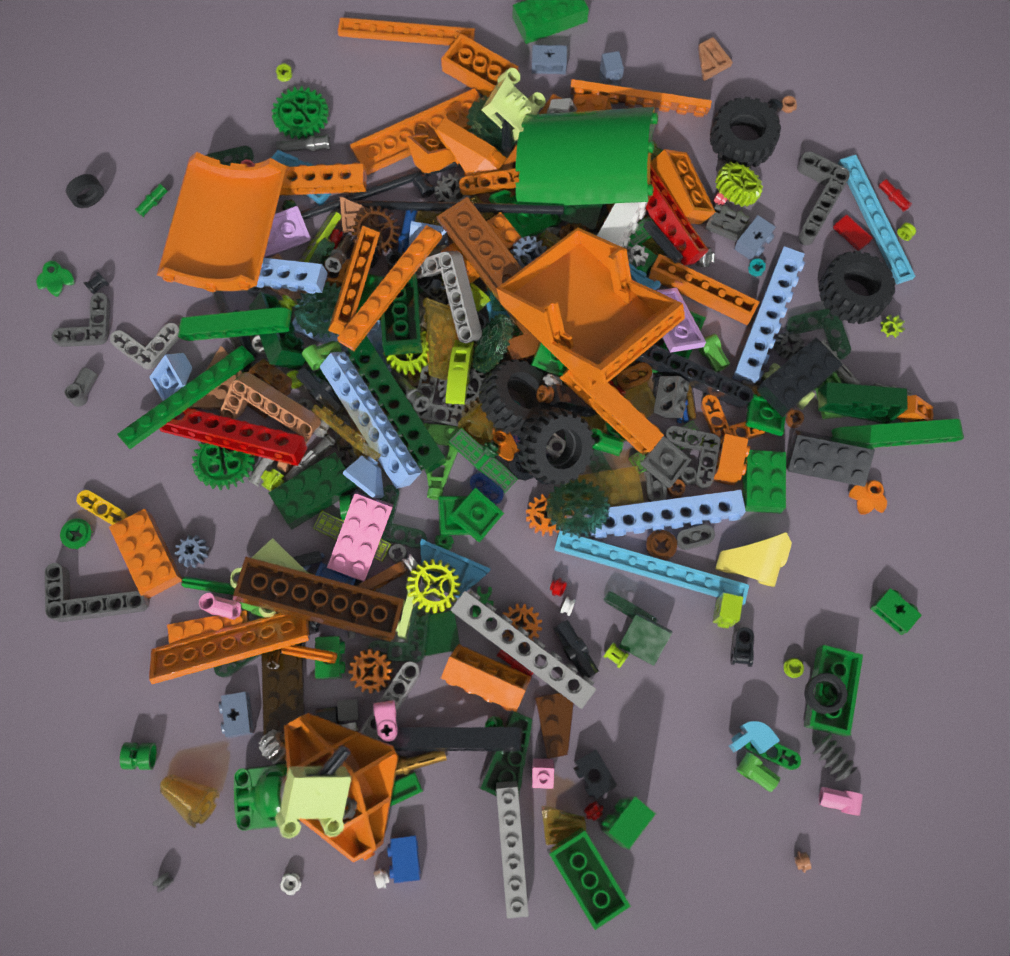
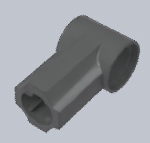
[64,368,98,407]

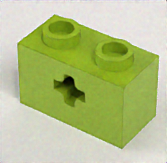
[712,593,744,629]

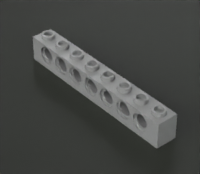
[450,590,596,709]

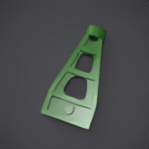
[423,423,462,500]

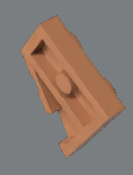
[698,37,732,81]
[340,197,379,233]

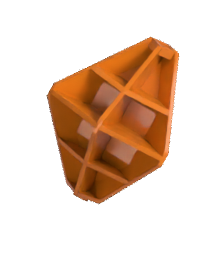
[284,713,398,863]

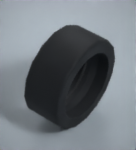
[66,174,104,208]
[804,673,847,714]

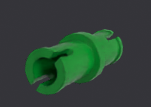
[135,184,168,217]

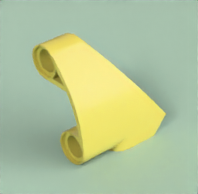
[715,532,792,587]

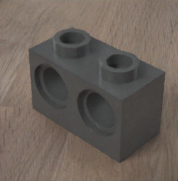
[653,376,689,418]

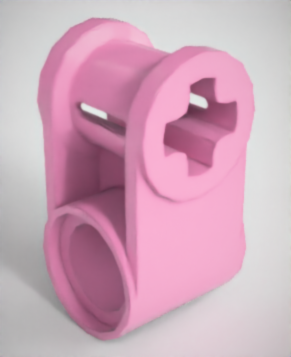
[373,700,398,742]

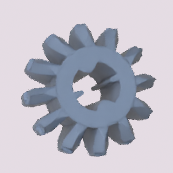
[175,535,209,568]

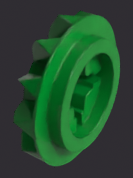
[60,519,93,550]

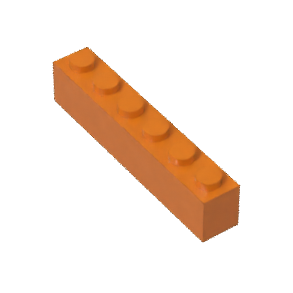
[328,226,380,335]
[649,254,760,326]
[560,369,664,455]

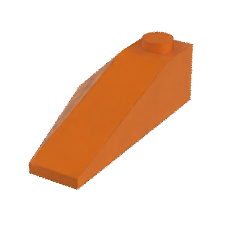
[407,133,478,173]

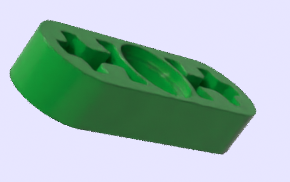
[744,742,801,770]

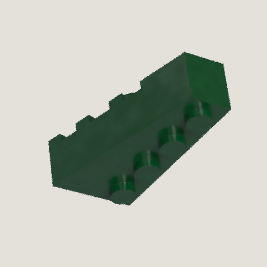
[249,292,307,370]
[818,382,908,424]
[477,711,533,797]

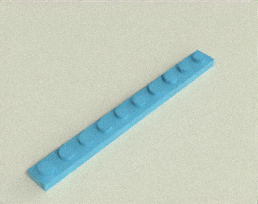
[554,531,749,605]

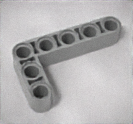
[414,251,482,343]

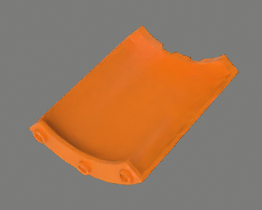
[157,152,287,292]

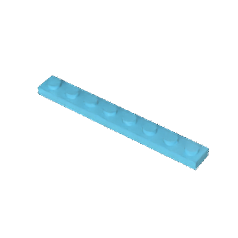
[838,155,915,285]

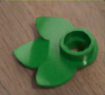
[36,261,74,297]

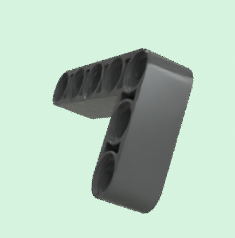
[797,151,850,246]
[44,563,150,622]

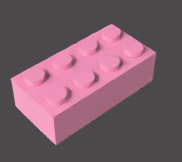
[327,492,394,581]

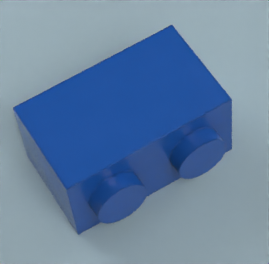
[387,835,421,883]

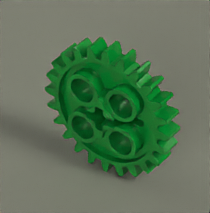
[271,86,329,139]
[192,443,256,490]

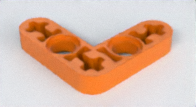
[701,395,765,441]

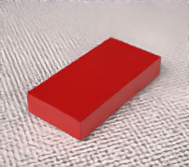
[833,214,873,251]

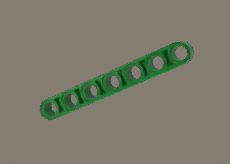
[178,307,292,341]
[831,419,964,448]

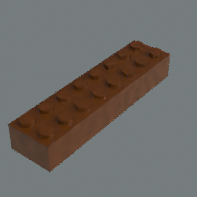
[233,556,404,642]

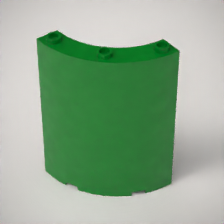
[516,107,658,205]

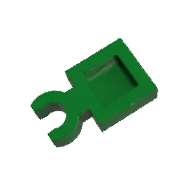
[473,586,494,622]

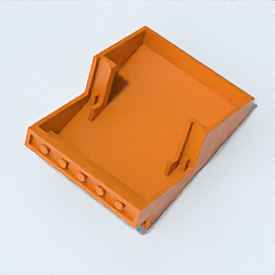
[496,228,685,390]

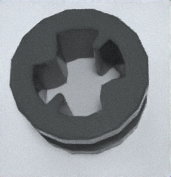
[389,544,407,563]
[152,872,174,893]

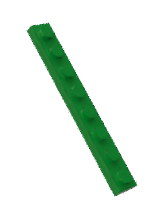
[117,345,254,450]

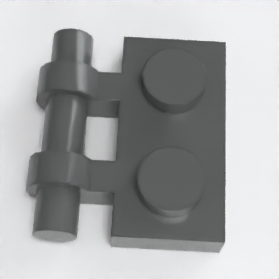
[705,204,750,242]

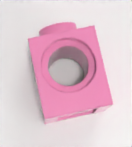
[532,758,554,789]

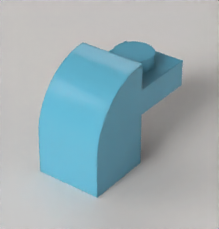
[728,721,780,754]

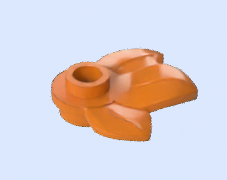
[490,431,520,461]
[849,480,887,515]

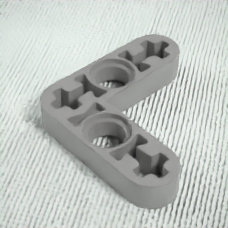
[110,323,179,370]

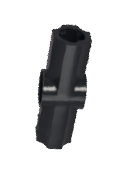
[296,366,345,417]
[553,619,599,678]

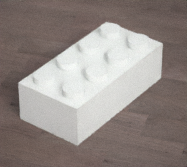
[597,202,647,248]

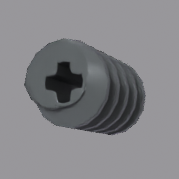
[813,734,858,781]

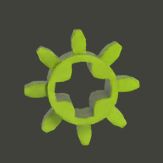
[881,314,905,338]
[260,468,285,491]

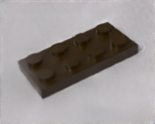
[261,653,305,735]

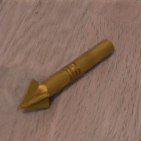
[686,371,696,420]

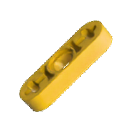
[76,490,128,525]

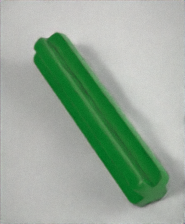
[181,576,235,595]

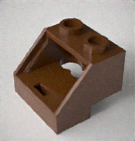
[247,358,292,418]

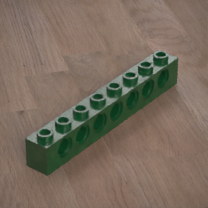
[347,336,446,475]

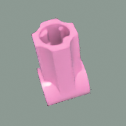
[199,593,242,620]
[818,787,863,816]

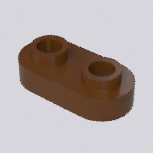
[616,362,652,391]

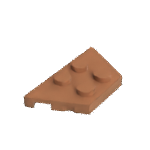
[189,346,242,410]

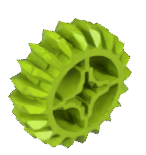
[715,162,763,207]
[384,331,434,375]

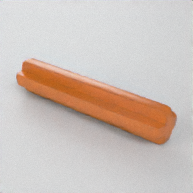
[281,645,337,663]

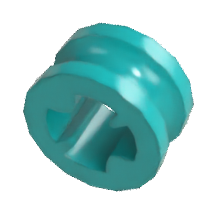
[748,259,766,277]

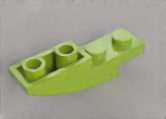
[445,340,474,405]

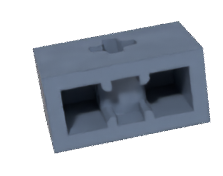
[532,45,567,74]
[599,51,624,87]
[734,215,776,261]
[219,692,254,738]

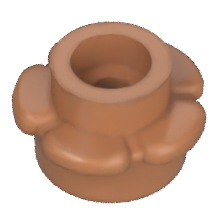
[781,96,797,113]
[794,852,811,873]

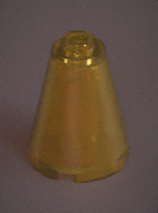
[458,401,496,444]
[160,775,220,828]

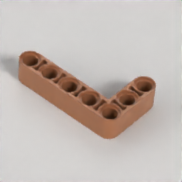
[220,372,321,437]

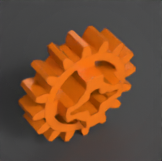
[526,494,567,536]
[502,604,542,647]
[348,649,393,694]

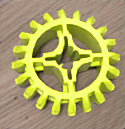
[406,559,461,613]

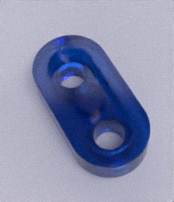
[470,473,504,505]

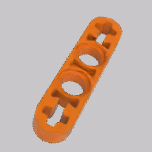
[459,169,519,195]

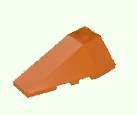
[435,117,507,187]

